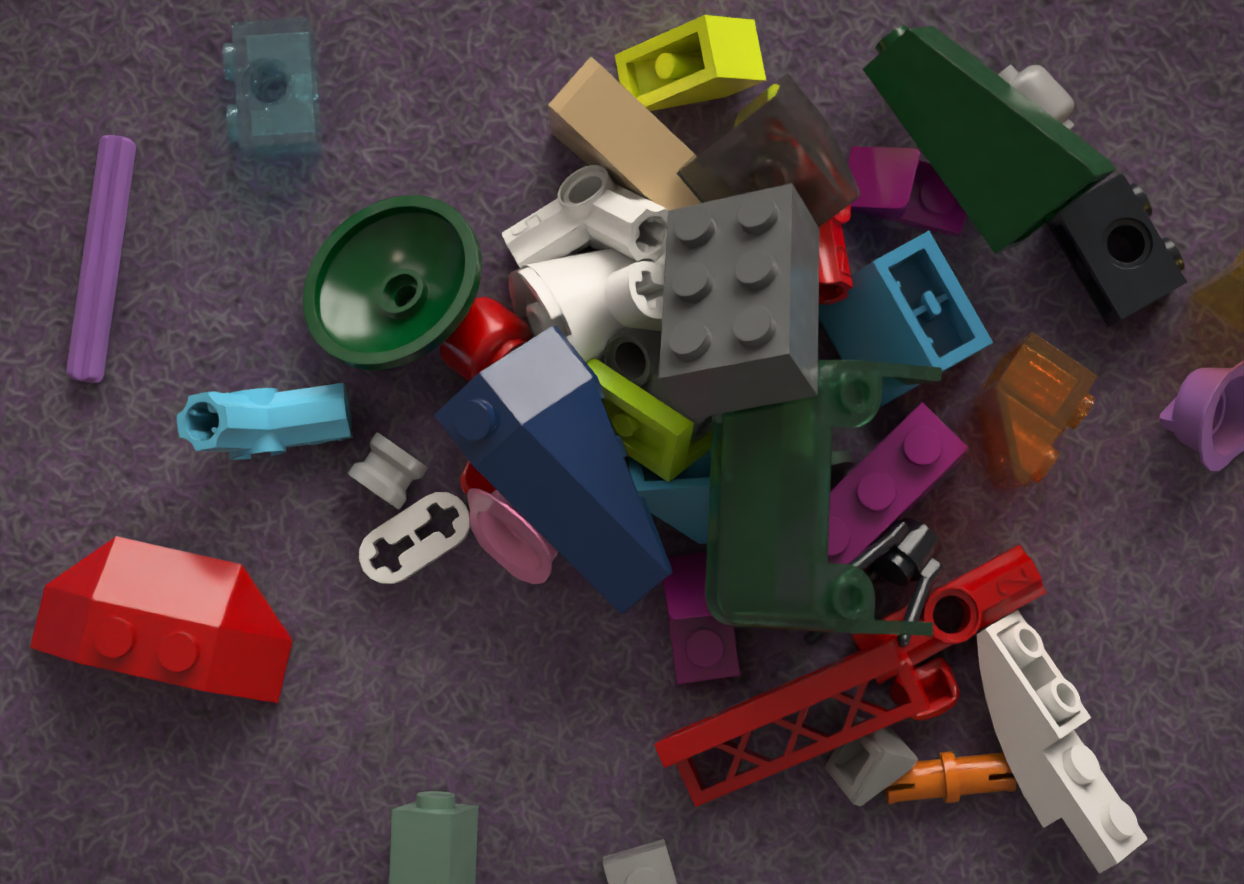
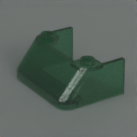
[705,360,942,636]

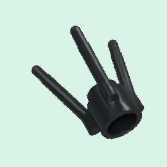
[804,518,944,648]

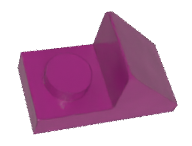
[843,146,966,237]
[662,549,741,684]

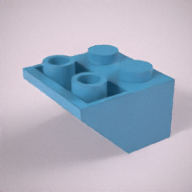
[818,231,993,413]

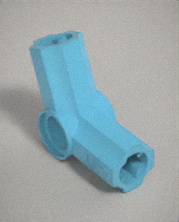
[177,383,353,460]

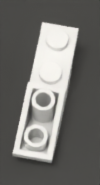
[977,610,1147,874]

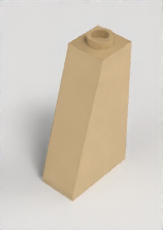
[548,57,738,211]

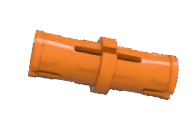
[884,751,1017,805]

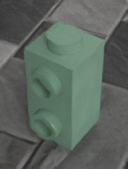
[389,791,478,884]

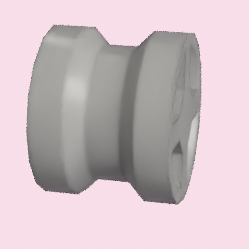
[347,432,429,510]

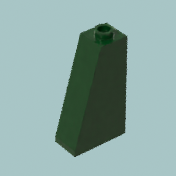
[863,25,1116,254]

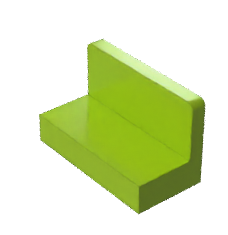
[586,358,716,482]

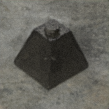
[676,73,861,227]

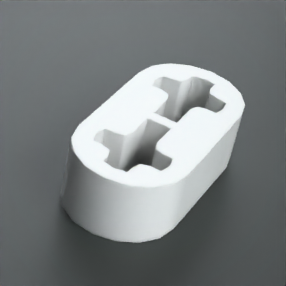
[605,261,665,331]
[359,492,471,584]

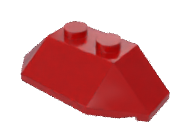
[30,536,293,703]

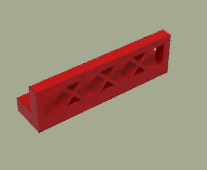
[654,635,931,807]

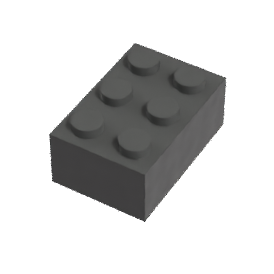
[659,183,819,419]

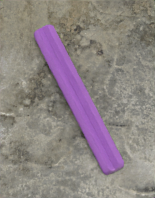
[66,135,136,383]

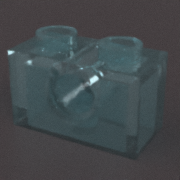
[223,17,323,160]

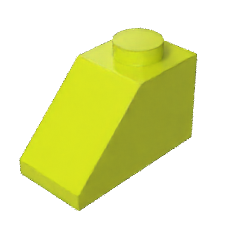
[615,15,766,111]

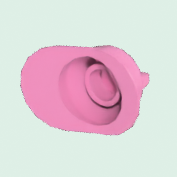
[467,488,558,584]

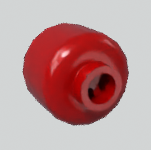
[439,296,533,382]

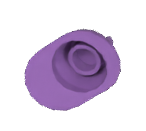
[1159,360,1244,471]

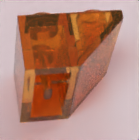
[974,332,1098,492]

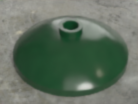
[303,195,482,370]

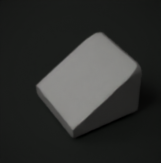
[824,716,918,806]

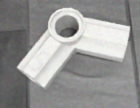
[502,165,668,273]

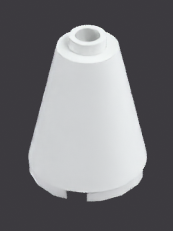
[509,248,666,362]

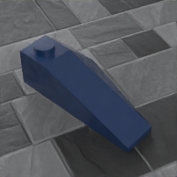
[434,326,673,615]

